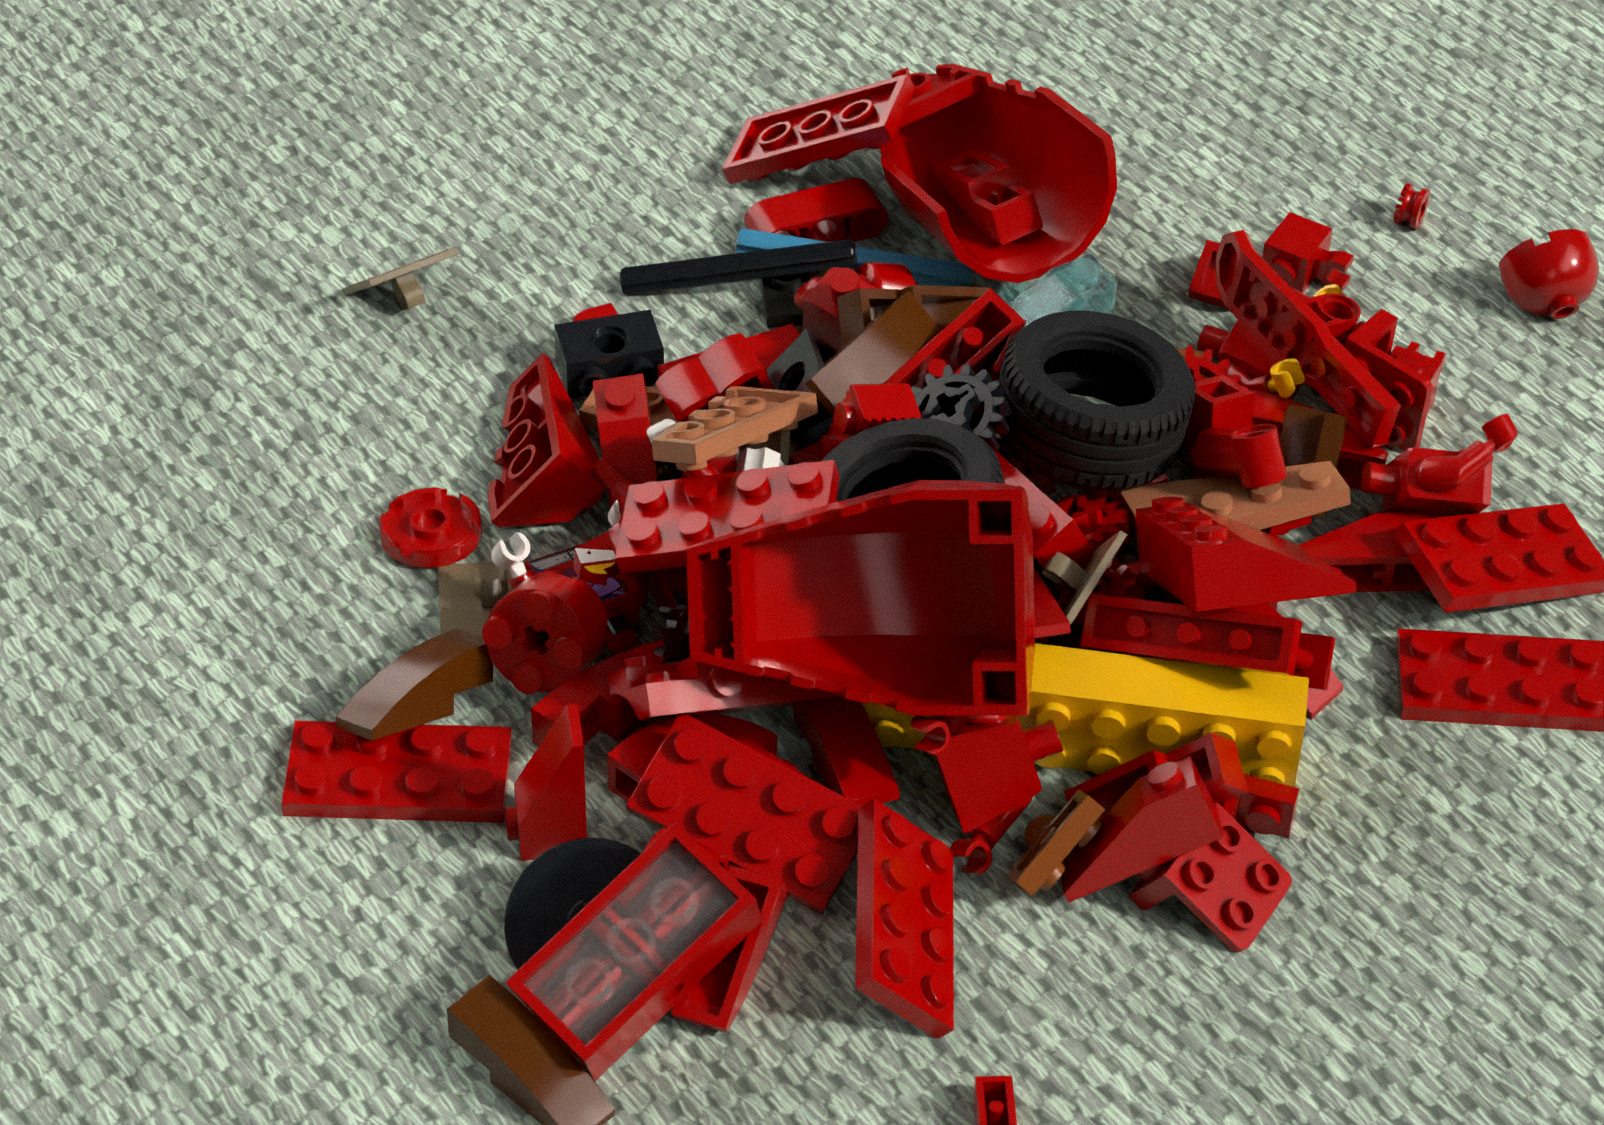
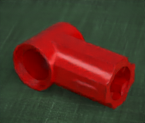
[1191,424,1287,488]

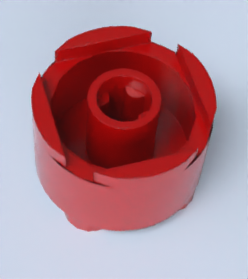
[482,571,608,694]

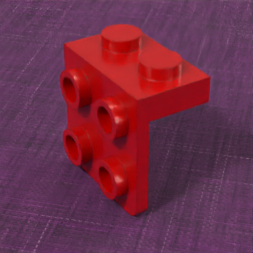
[1345,309,1433,451]
[1128,802,1292,953]

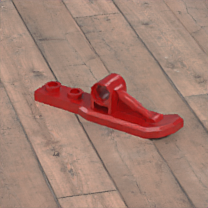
[1216,230,1401,448]

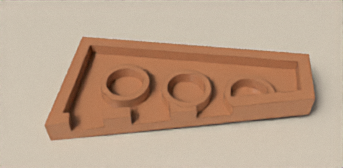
[651,386,818,471]
[1119,461,1351,531]

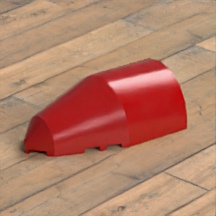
[880,64,1117,283]

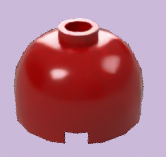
[1499,229,1599,319]

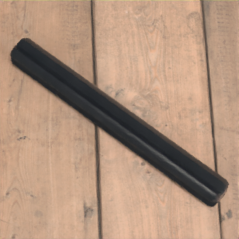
[620,239,857,296]

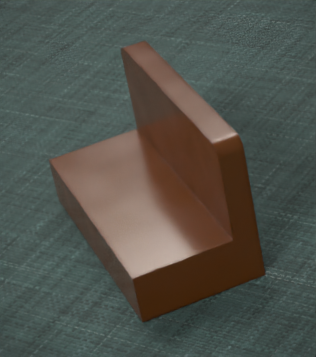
[1280,405,1348,518]

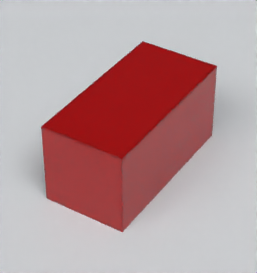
[973,1075,1017,1125]

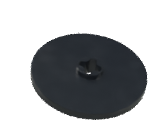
[504,838,641,970]

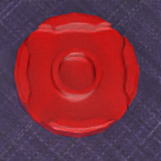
[379,487,483,568]

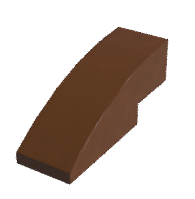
[837,285,992,346]
[805,290,941,417]
[336,628,493,741]
[447,975,615,1125]

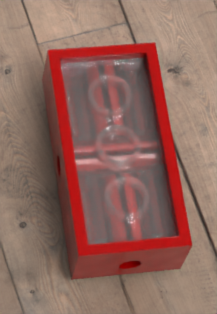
[505,822,762,1082]

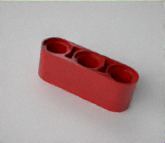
[744,178,889,242]

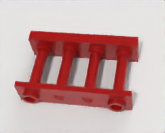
[1080,593,1335,691]

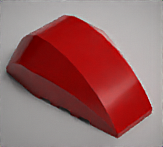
[686,480,1035,716]

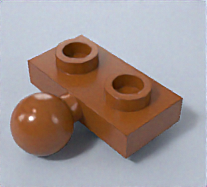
[1007,789,1105,896]

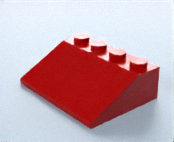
[1136,497,1357,612]

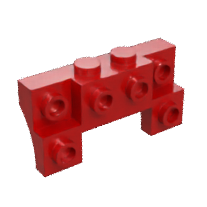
[608,655,845,720]

